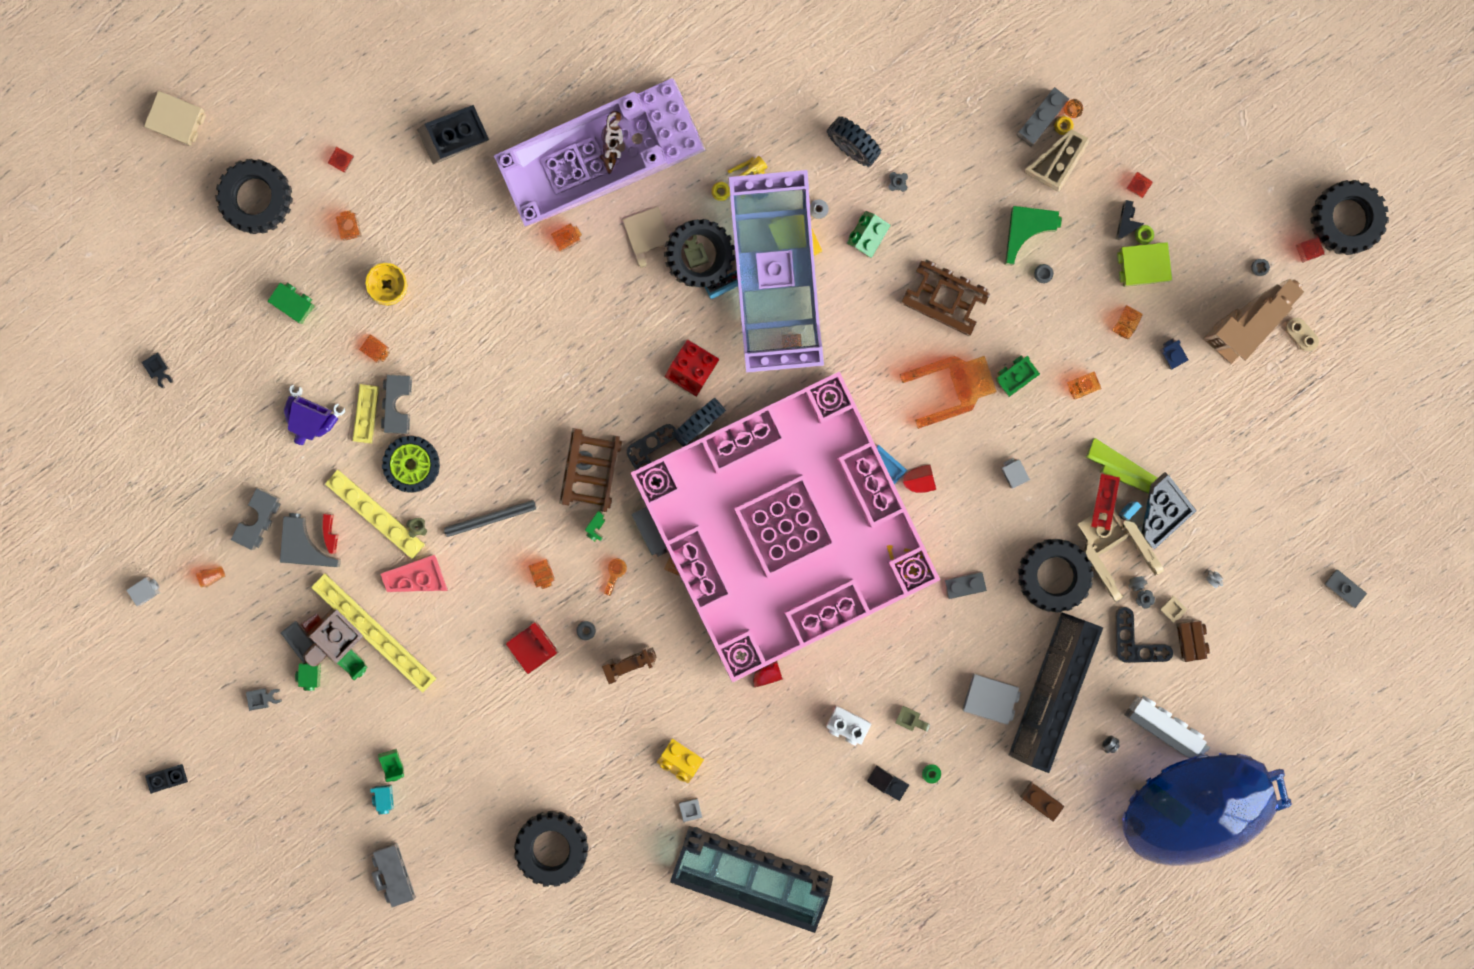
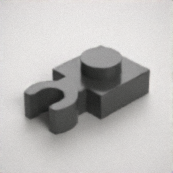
[246,688,282,711]

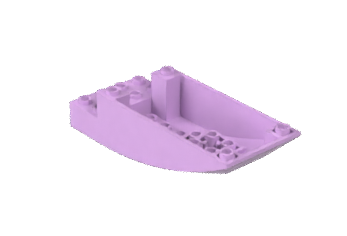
[494,78,706,227]

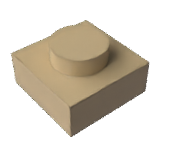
[1160,596,1188,623]

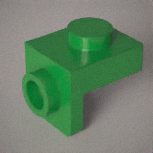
[337,649,368,680]
[378,748,404,782]

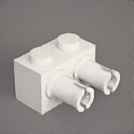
[826,706,871,746]

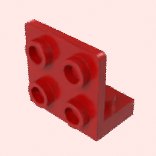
[664,340,719,397]
[506,621,559,674]

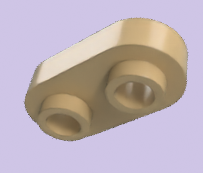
[1286,318,1319,351]

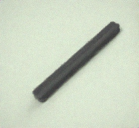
[444,500,536,537]

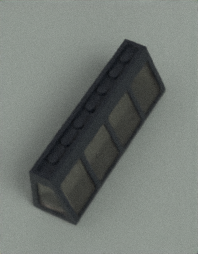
[1008,612,1104,773]

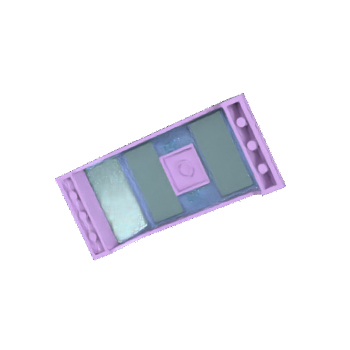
[729,170,824,372]

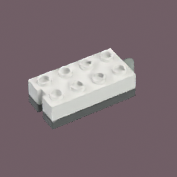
[1124,695,1210,761]

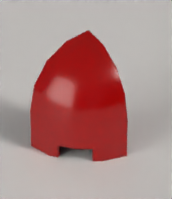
[903,464,937,493]
[753,661,783,688]

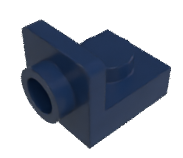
[1160,339,1189,370]

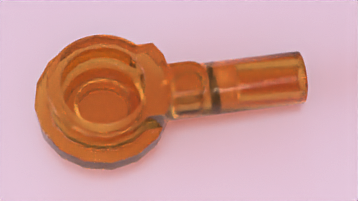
[604,558,627,596]

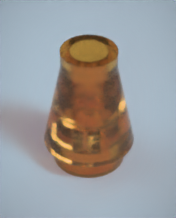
[1063,99,1083,118]
[196,566,226,588]

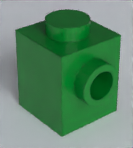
[295,663,321,691]

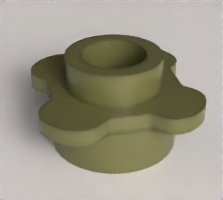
[406,518,427,538]

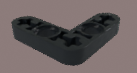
[627,424,676,487]
[1115,607,1173,663]

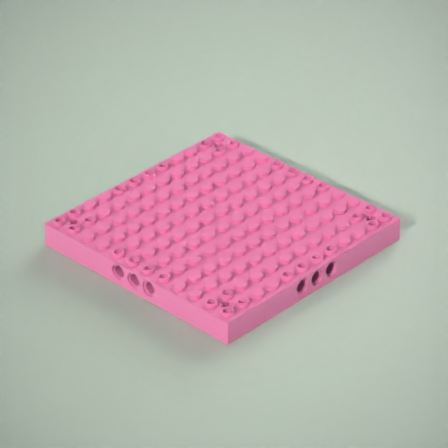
[630,372,940,682]

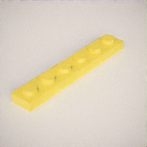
[325,470,425,559]

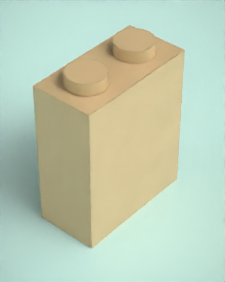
[144,91,206,146]

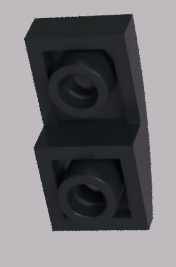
[145,764,188,794]

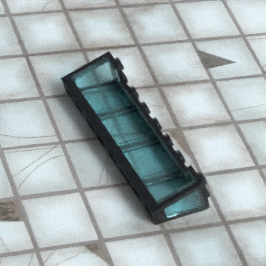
[670,826,833,933]

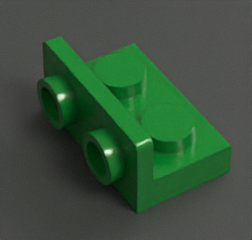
[585,510,605,542]

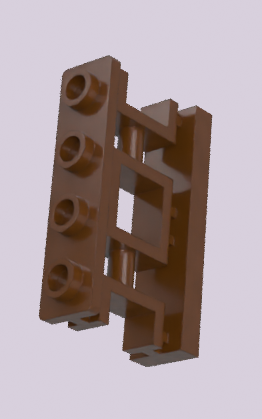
[900,260,990,336]
[602,645,657,684]

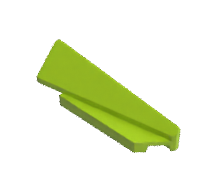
[1085,438,1157,494]

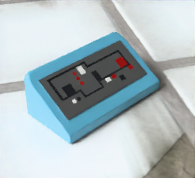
[705,270,743,299]

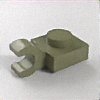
[895,706,930,732]

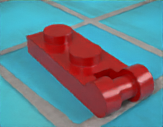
[1091,474,1120,531]

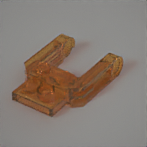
[899,356,997,429]

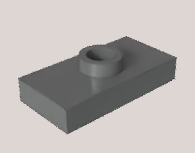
[1324,569,1367,608]
[281,621,313,663]

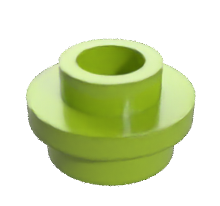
[1135,225,1154,244]

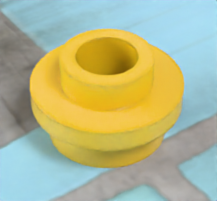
[1054,116,1074,136]
[711,182,730,201]

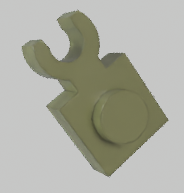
[684,235,709,268]

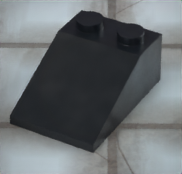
[417,105,489,165]

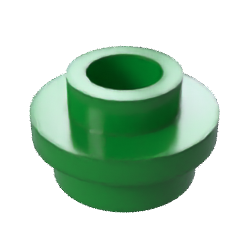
[922,764,941,784]

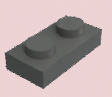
[945,572,987,599]

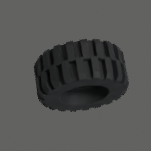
[215,159,293,234]
[1310,180,1389,255]
[1018,539,1094,613]
[514,811,589,887]

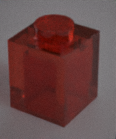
[1296,237,1325,263]

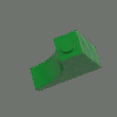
[1005,206,1062,266]

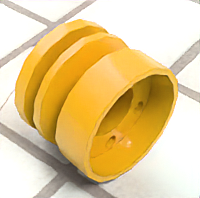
[365,263,408,306]

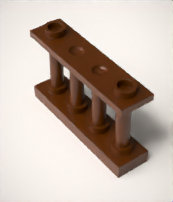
[559,428,622,512]

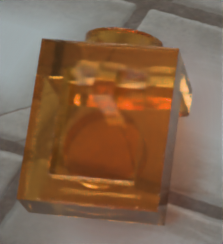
[359,334,390,363]
[1067,371,1102,400]

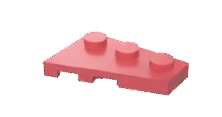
[381,555,448,592]

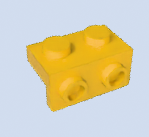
[657,738,704,783]

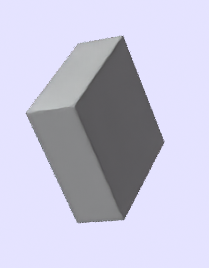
[679,798,702,822]

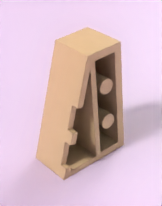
[1025,129,1089,192]

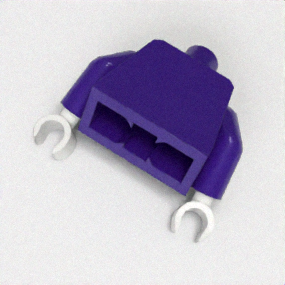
[283,385,345,445]

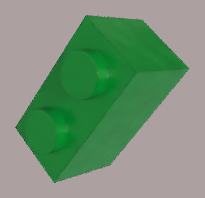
[267,282,315,324]

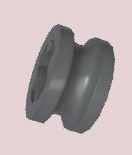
[1251,259,1270,276]

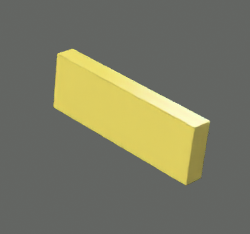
[352,384,379,444]

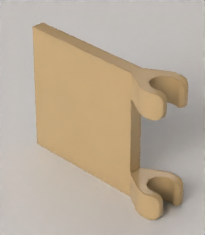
[622,207,670,268]

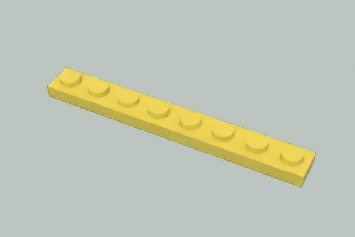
[311,573,437,693]

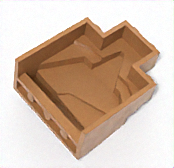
[1203,279,1304,364]

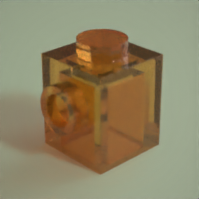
[551,223,582,252]

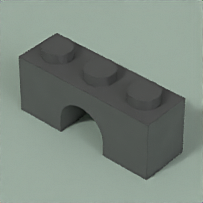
[1017,87,1069,147]
[381,375,412,434]
[231,488,281,550]

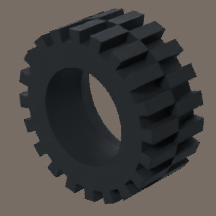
[664,219,735,287]

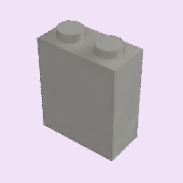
[962,673,1021,725]

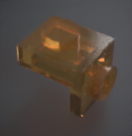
[1112,305,1143,340]

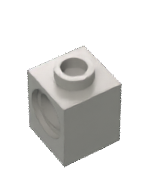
[1001,458,1030,489]
[126,577,160,606]

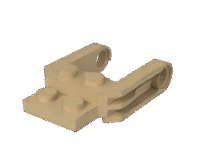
[1077,510,1164,602]

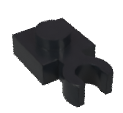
[142,352,174,388]

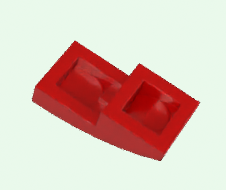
[323,513,339,554]

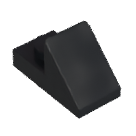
[1116,200,1144,240]
[867,765,909,801]

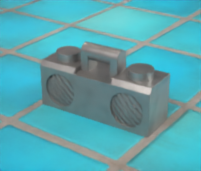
[371,843,416,907]

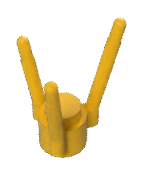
[727,156,768,198]

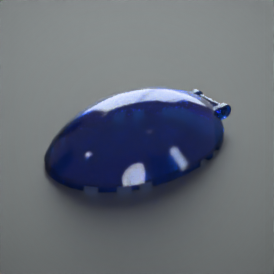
[1122,753,1292,866]

